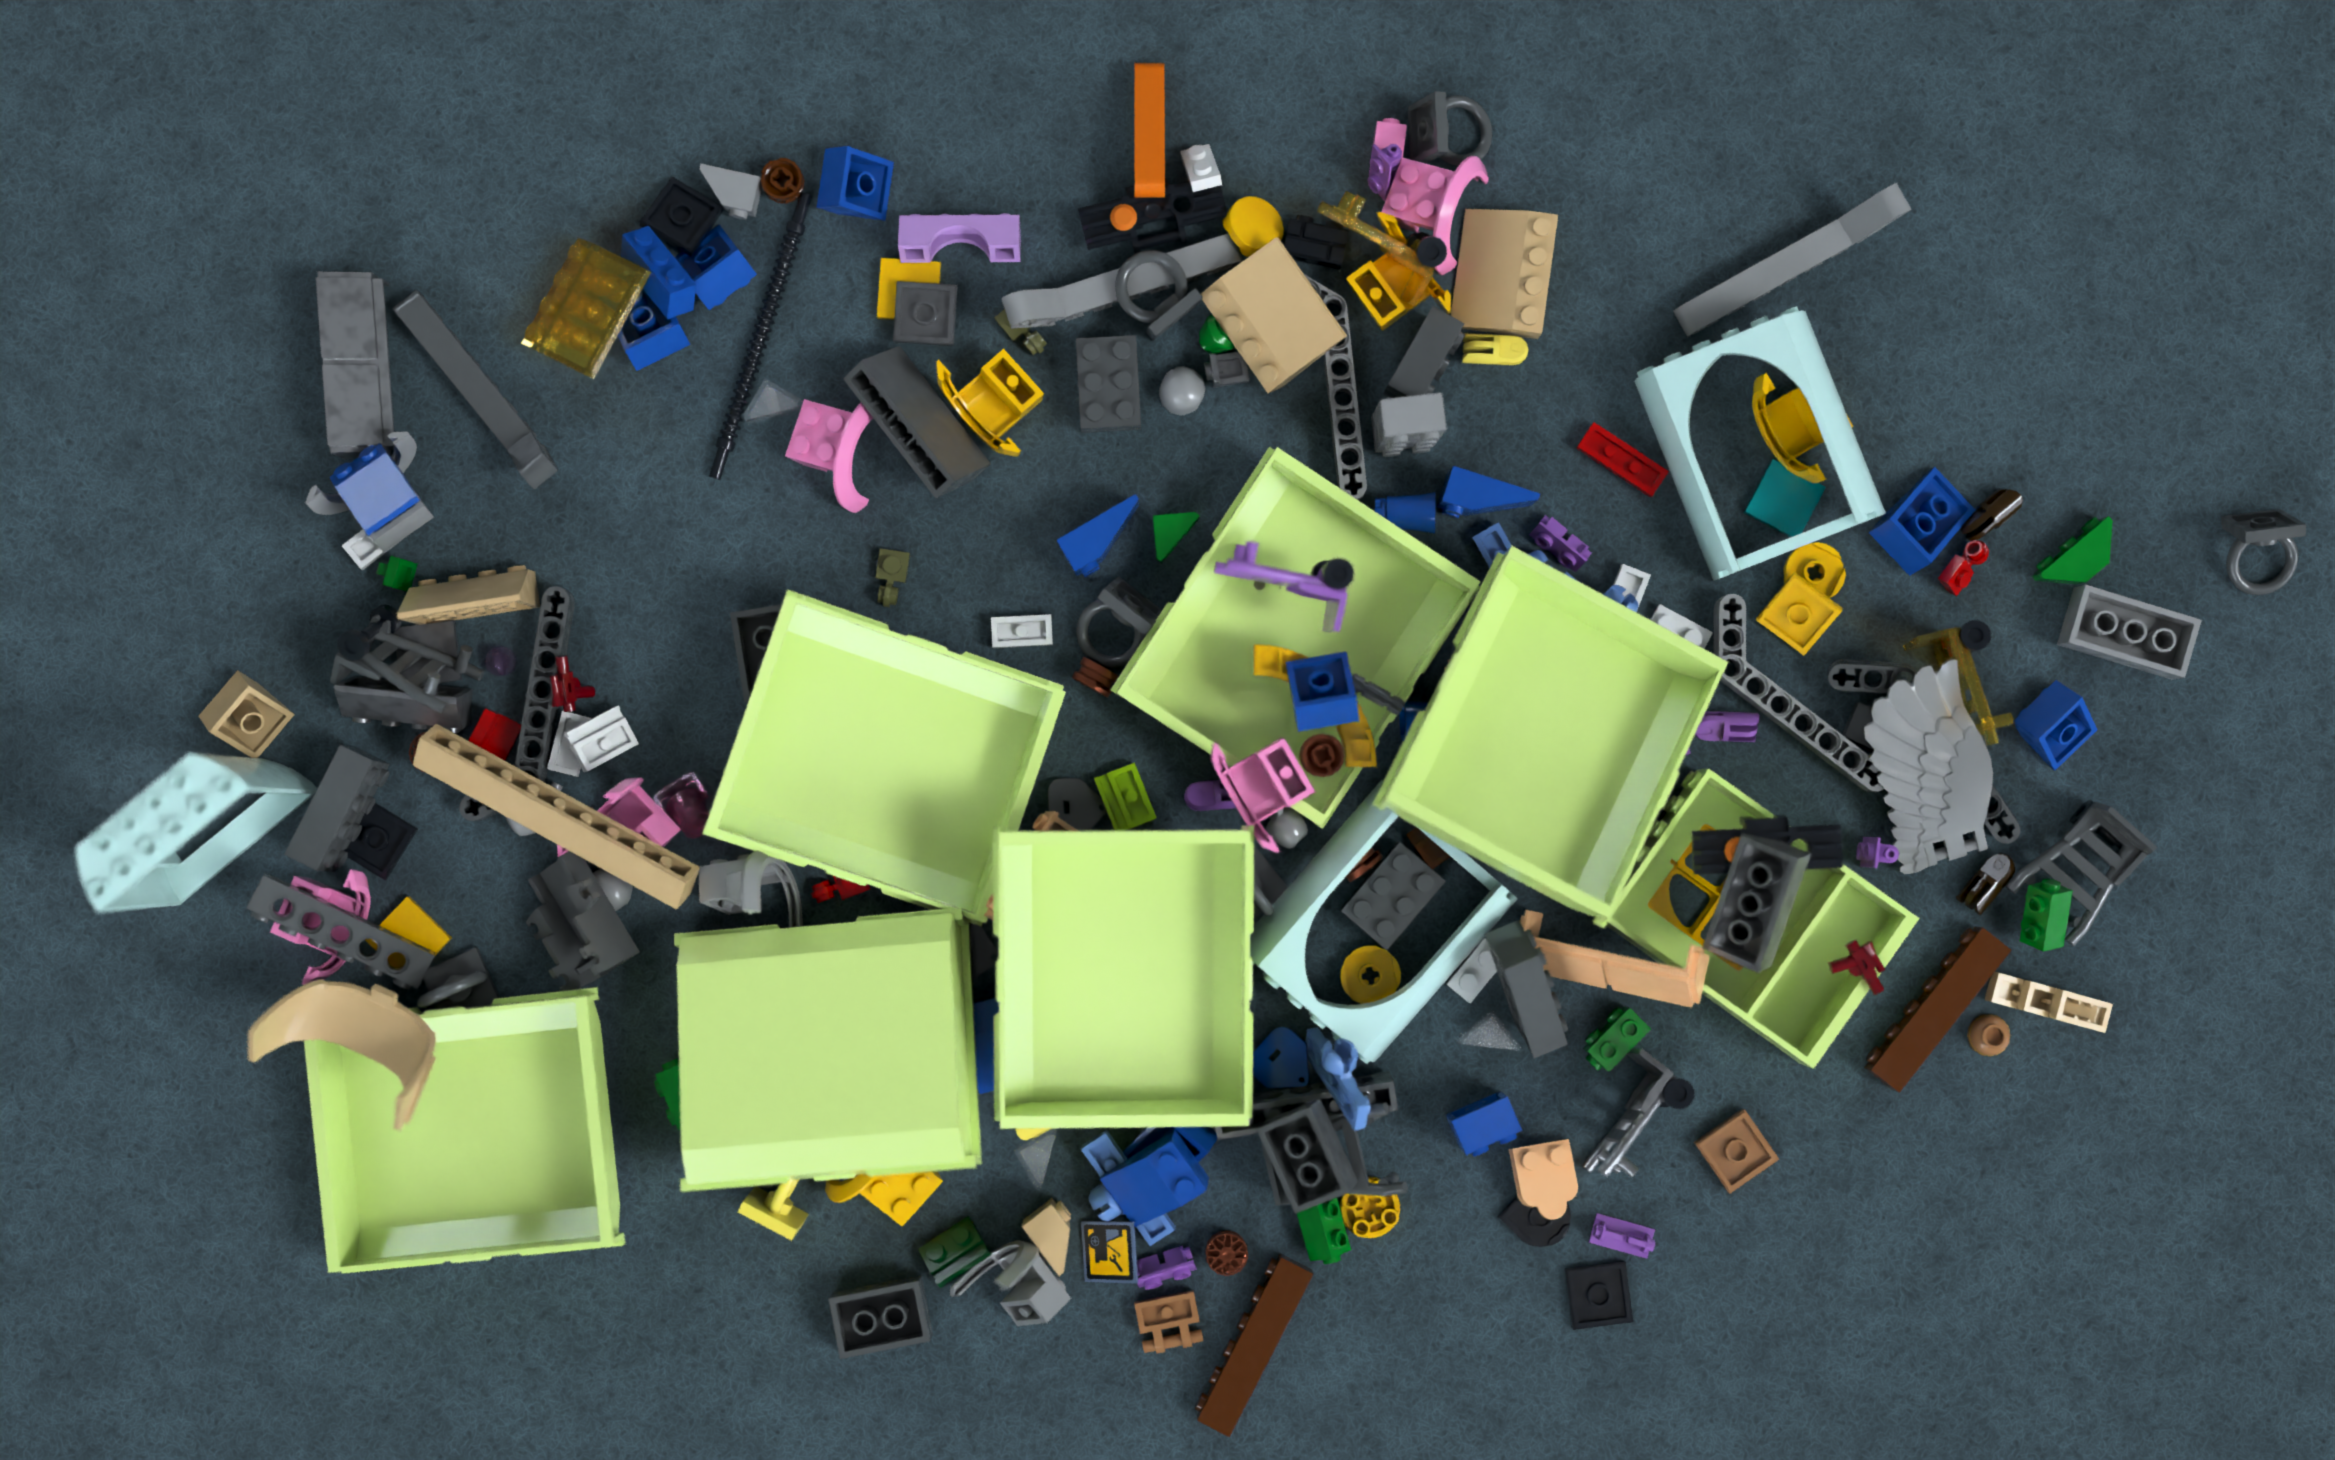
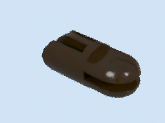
[1961,489,2023,541]
[1956,853,2015,916]

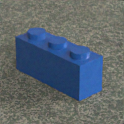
[620,226,696,319]

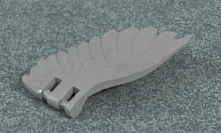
[1863,658,1993,874]

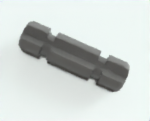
[1352,674,1405,715]

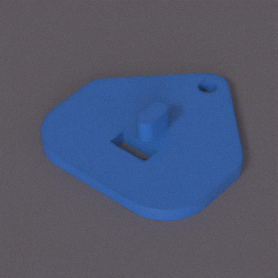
[1253,1027,1309,1088]

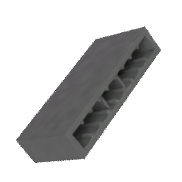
[843,346,991,499]

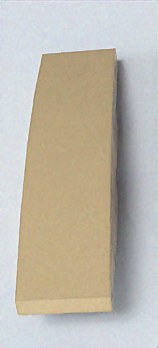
[1985,972,2113,1033]

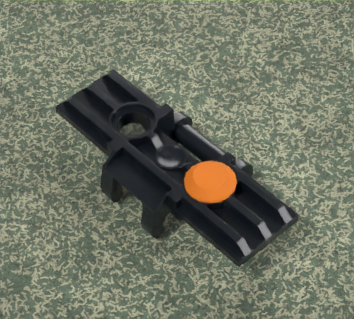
[1078,178,1227,254]
[1691,815,1843,875]

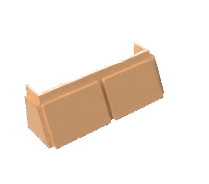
[1520,910,1710,1008]

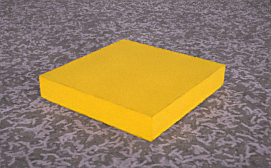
[877,258,941,320]
[1756,572,1843,656]
[365,896,452,967]

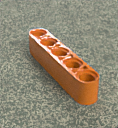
[1134,63,1165,198]

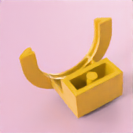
[1346,212,1451,331]
[936,349,1044,457]
[1752,373,1853,483]
[825,1171,943,1227]

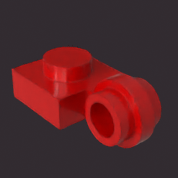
[1938,540,1989,596]
[811,876,871,903]

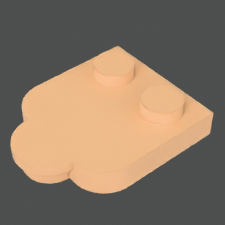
[1509,1139,1578,1220]

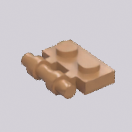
[1134,1290,1204,1354]

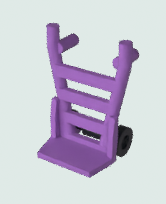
[1214,541,1354,632]

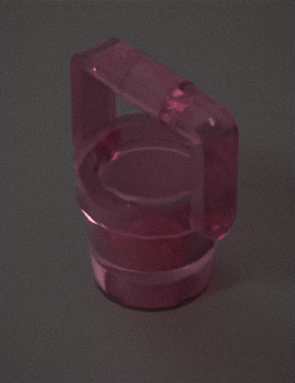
[654,772,709,839]

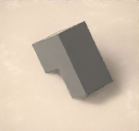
[1842,702,1873,751]

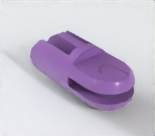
[1695,711,1759,742]
[1184,780,1236,811]

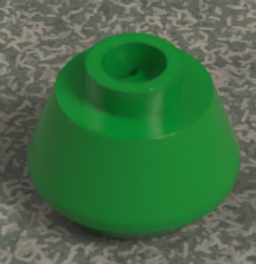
[1199,314,1235,354]

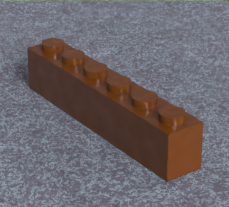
[1864,926,2011,1093]
[1194,1253,1313,1438]

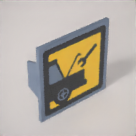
[1081,1221,1138,1283]

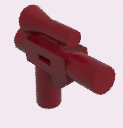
[550,655,595,712]
[1828,940,1885,995]

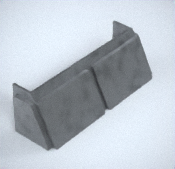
[316,272,394,459]

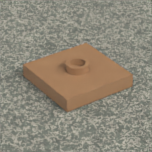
[1693,1108,1779,1194]

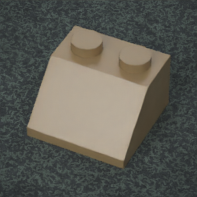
[198,670,295,758]
[1022,1198,1071,1276]

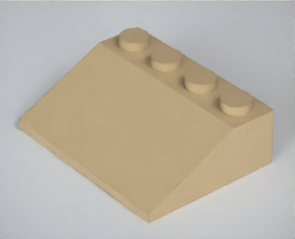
[1450,209,1558,339]
[1201,237,1347,393]
[397,565,540,625]

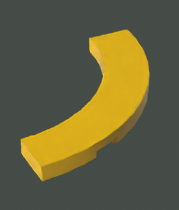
[1253,644,1377,767]

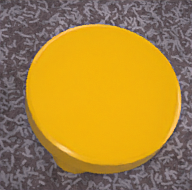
[1223,196,1284,257]
[1339,1177,1400,1238]

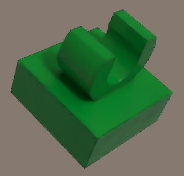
[376,556,418,592]

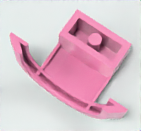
[1382,156,1489,275]
[785,399,873,513]
[1211,738,1315,853]
[557,777,681,858]
[270,869,370,985]

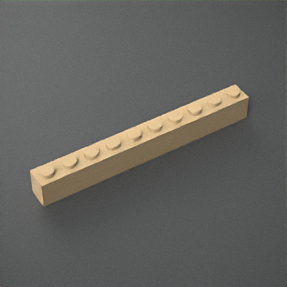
[413,724,700,909]

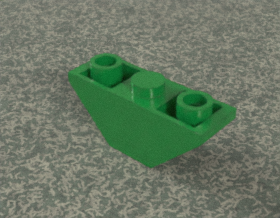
[2032,516,2113,585]

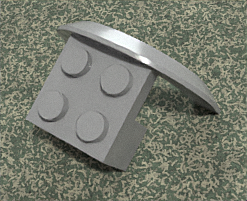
[305,432,434,552]
[699,851,803,928]
[950,1240,1071,1326]

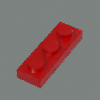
[1576,422,1669,498]

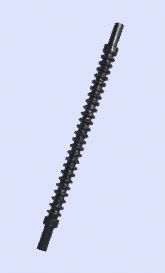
[709,193,812,480]

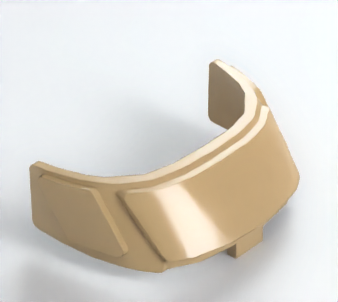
[248,979,436,1131]

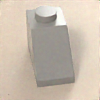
[700,164,762,220]

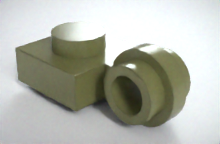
[994,309,1047,355]
[875,549,910,608]

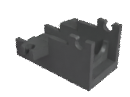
[526,851,639,991]

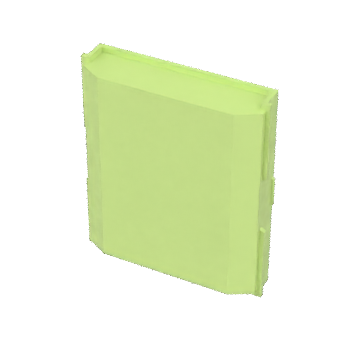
[1110,447,1480,829]
[1372,546,1728,928]
[702,589,1066,926]
[993,825,1254,1129]
[674,907,982,1192]
[304,987,625,1274]

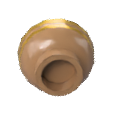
[1967,1014,2010,1056]

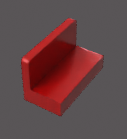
[468,708,521,761]

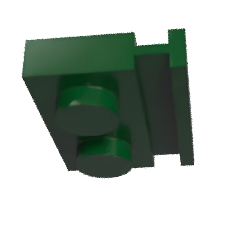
[918,1216,992,1288]

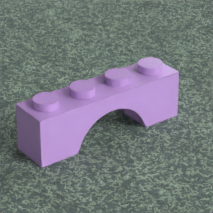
[898,213,1021,263]

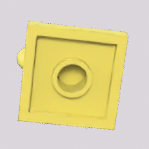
[738,1179,809,1241]

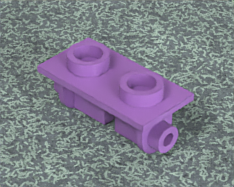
[1368,144,1402,202]
[1529,515,1592,572]
[1856,837,1899,868]
[1589,1213,1655,1259]
[1137,1245,1197,1290]

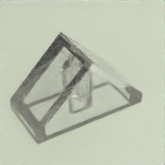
[743,378,803,424]
[1456,1010,1520,1051]
[1014,1128,1058,1190]

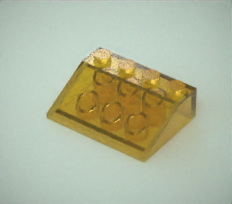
[521,238,651,379]

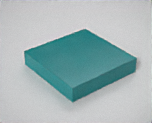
[1743,459,1826,538]

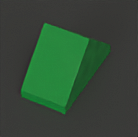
[1153,512,1200,564]

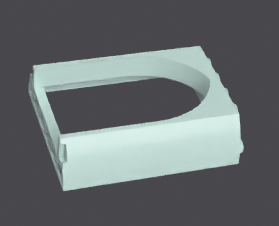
[1634,306,1886,581]
[76,754,318,912]
[1250,780,1518,1064]

